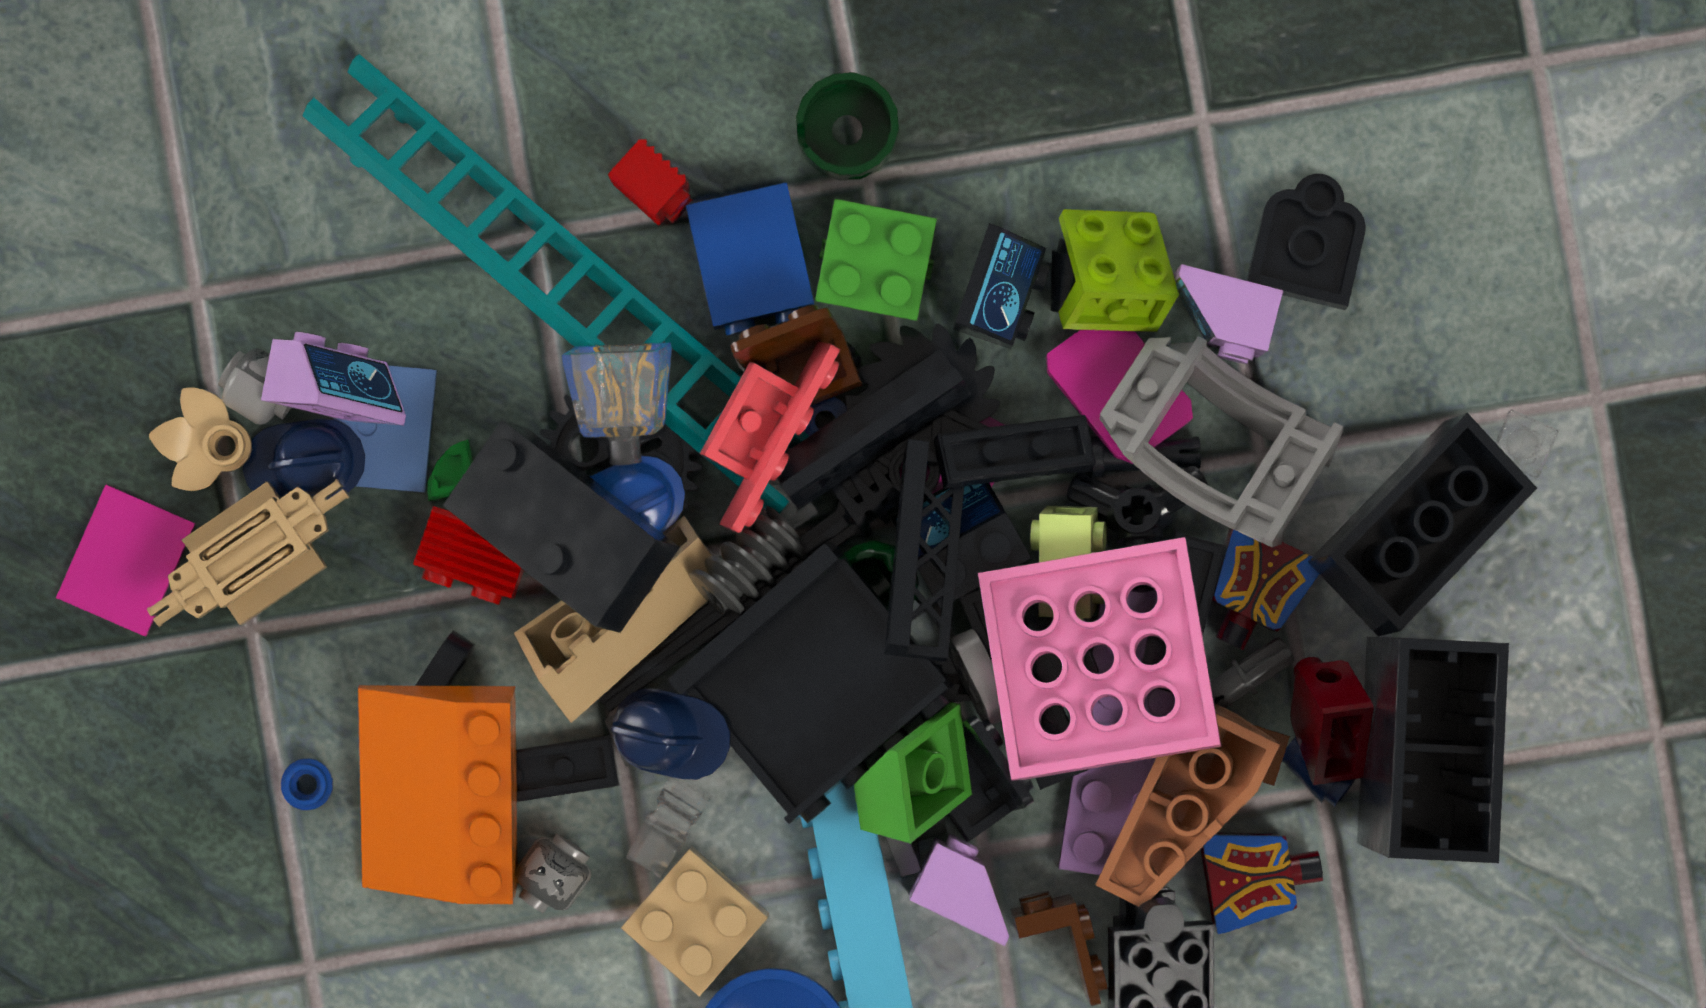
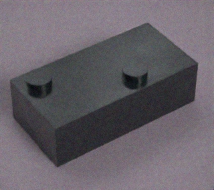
[1308,413,1537,637]
[443,420,680,633]

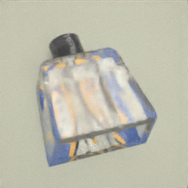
[562,342,672,465]

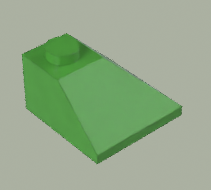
[854,702,972,844]

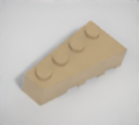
[514,516,712,723]

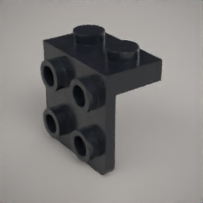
[947,715,1034,842]

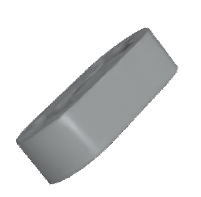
[949,629,1002,725]

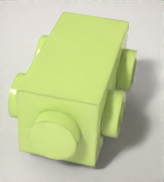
[1030,506,1107,621]

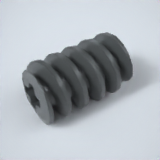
[690,505,807,615]

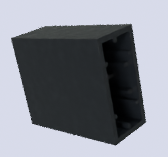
[1357,636,1509,863]

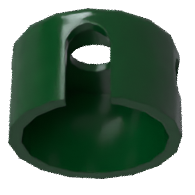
[796,72,899,181]

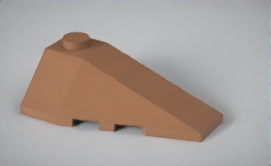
[1095,703,1281,907]

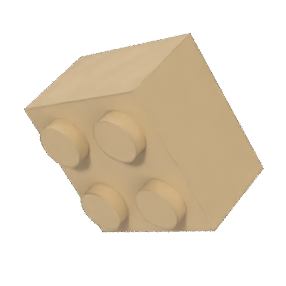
[621,846,769,997]

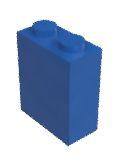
[686,182,815,336]

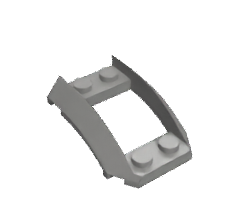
[1100,336,1343,547]

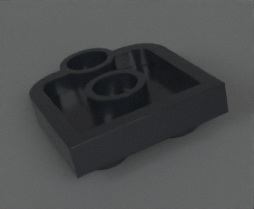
[1246,174,1366,310]

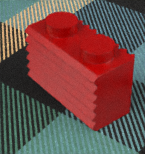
[608,139,693,226]
[413,506,524,605]

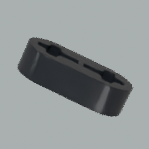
[415,630,475,686]

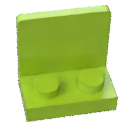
[1058,209,1179,332]

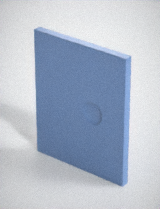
[334,366,437,493]

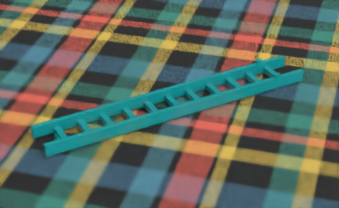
[302,54,809,514]

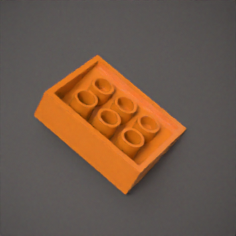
[358,685,518,904]

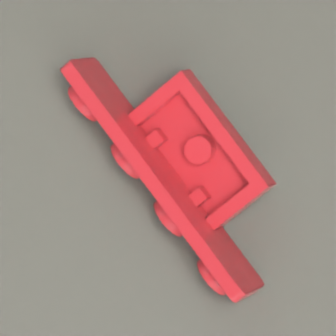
[700,342,840,533]

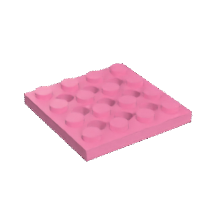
[978,537,1222,781]

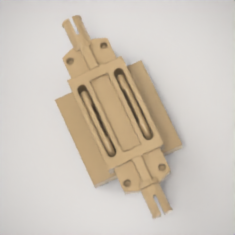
[147,479,350,627]

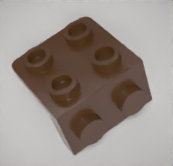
[730,305,863,406]
[1010,891,1108,1006]

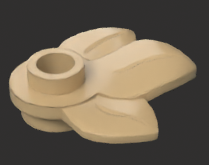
[149,388,252,491]

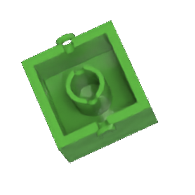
[815,199,937,321]

